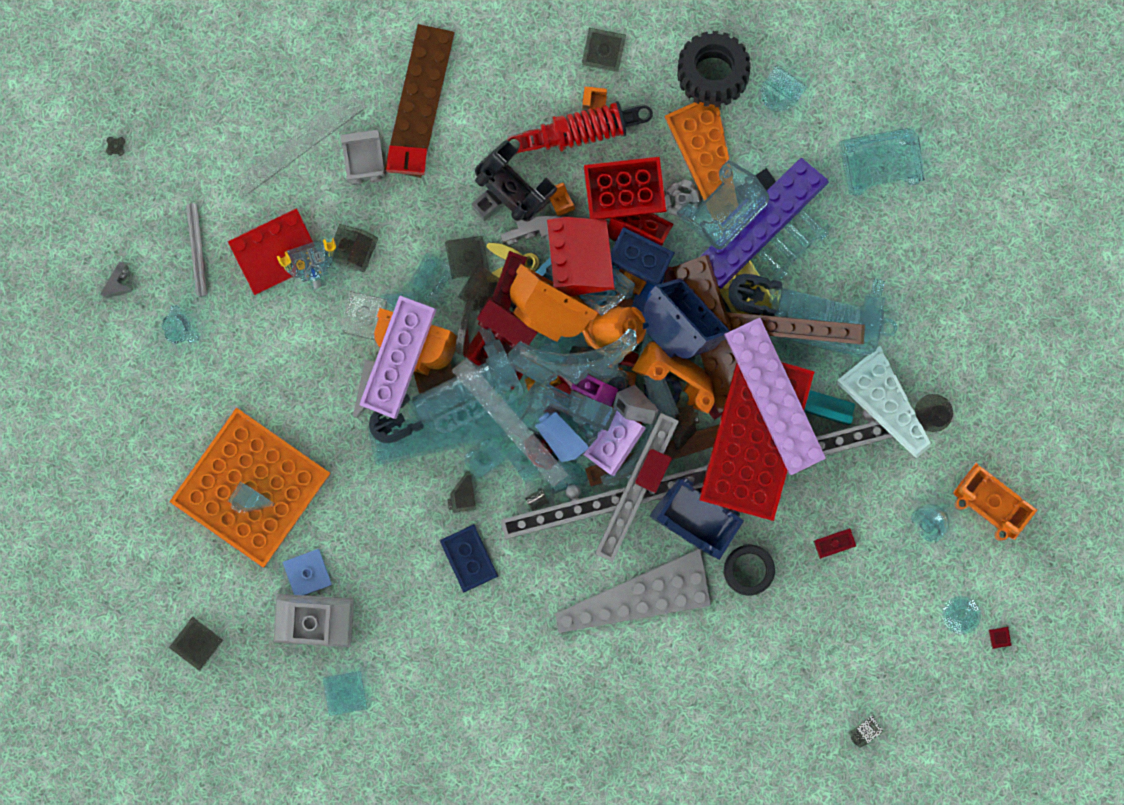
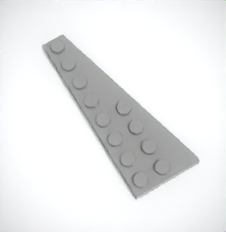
[555,549,711,633]

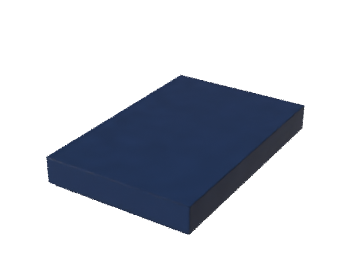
[611,227,675,286]
[439,524,498,593]

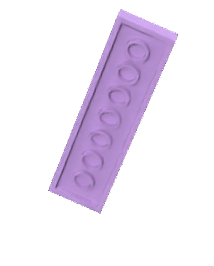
[724,318,826,475]

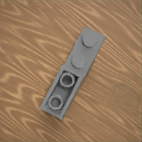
[500,216,562,246]

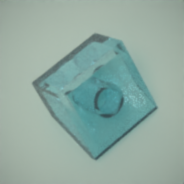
[568,391,617,432]

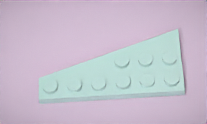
[837,346,931,458]

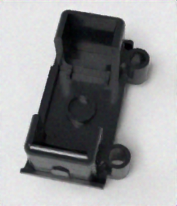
[475,140,557,222]

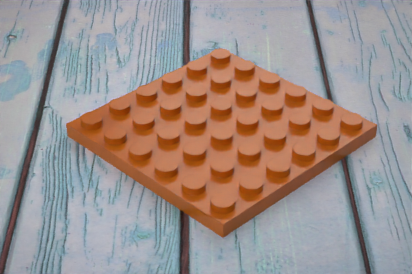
[170,408,331,568]

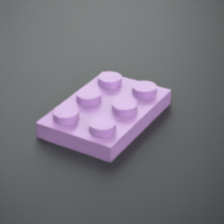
[583,407,646,476]

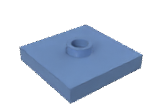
[283,549,332,595]

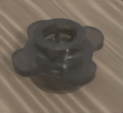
[106,137,125,156]

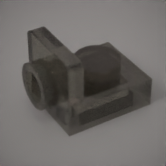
[848,716,883,748]

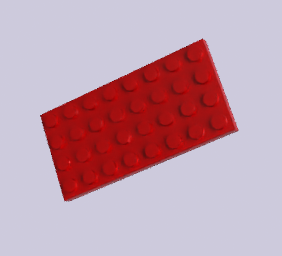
[699,362,815,521]

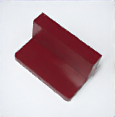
[635,449,672,493]

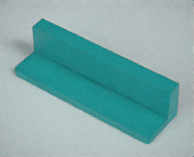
[804,390,855,426]

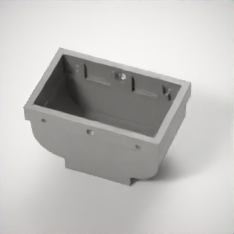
[273,593,354,647]

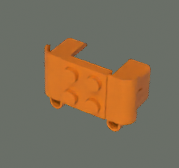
[953,462,1038,541]

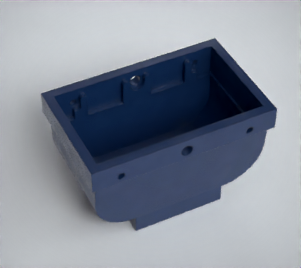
[644,278,730,358]

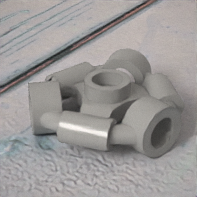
[665,179,701,218]

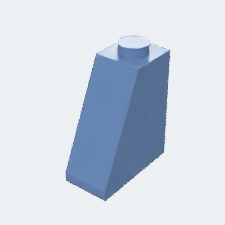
[535,412,589,462]

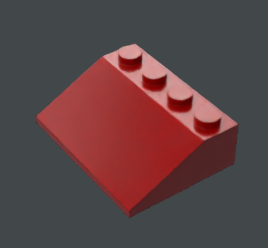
[584,157,667,219]
[227,208,323,295]
[547,217,615,296]

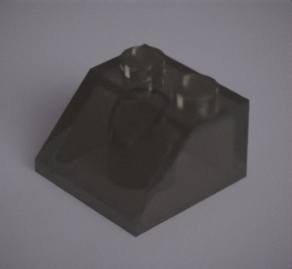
[326,224,378,273]

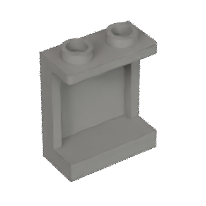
[340,130,385,185]

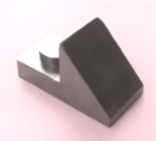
[100,261,132,298]

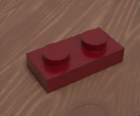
[813,528,856,559]

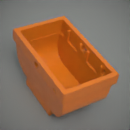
[510,264,598,342]
[374,308,462,376]

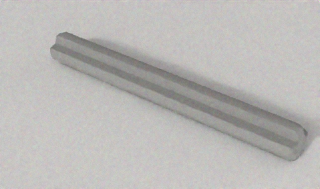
[186,203,207,297]

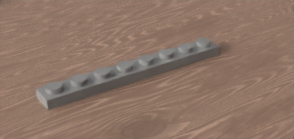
[595,412,678,562]

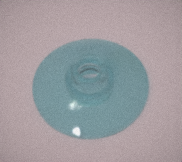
[942,596,981,634]

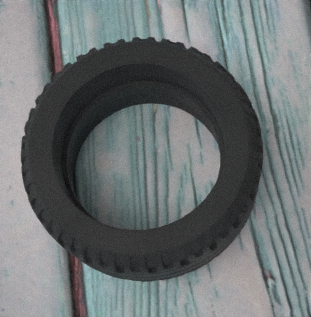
[724,544,775,596]

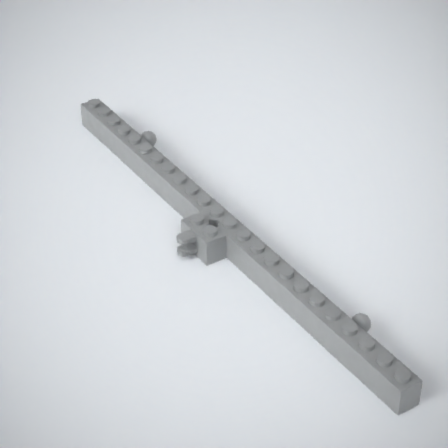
[501,402,954,540]

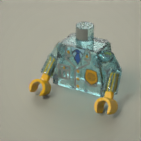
[277,238,336,288]

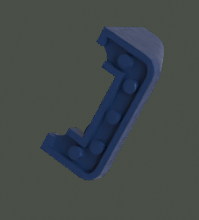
[649,478,744,560]

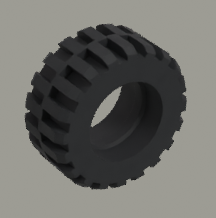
[677,31,751,107]

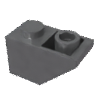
[471,190,504,222]
[613,385,658,424]

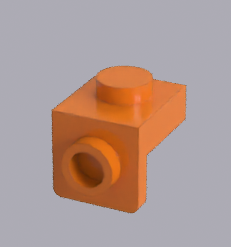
[550,182,575,217]

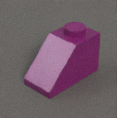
[571,371,619,407]

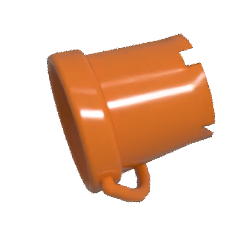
[582,305,646,357]

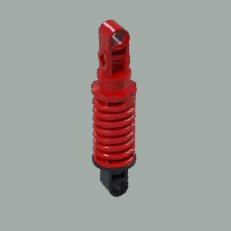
[506,101,653,154]

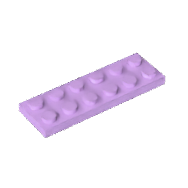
[359,296,437,419]

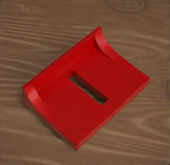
[386,145,427,176]

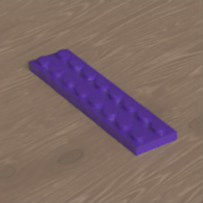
[700,158,829,289]

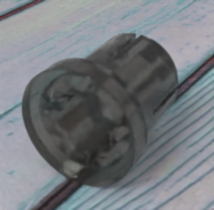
[525,487,550,511]

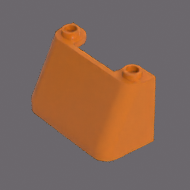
[632,341,714,414]

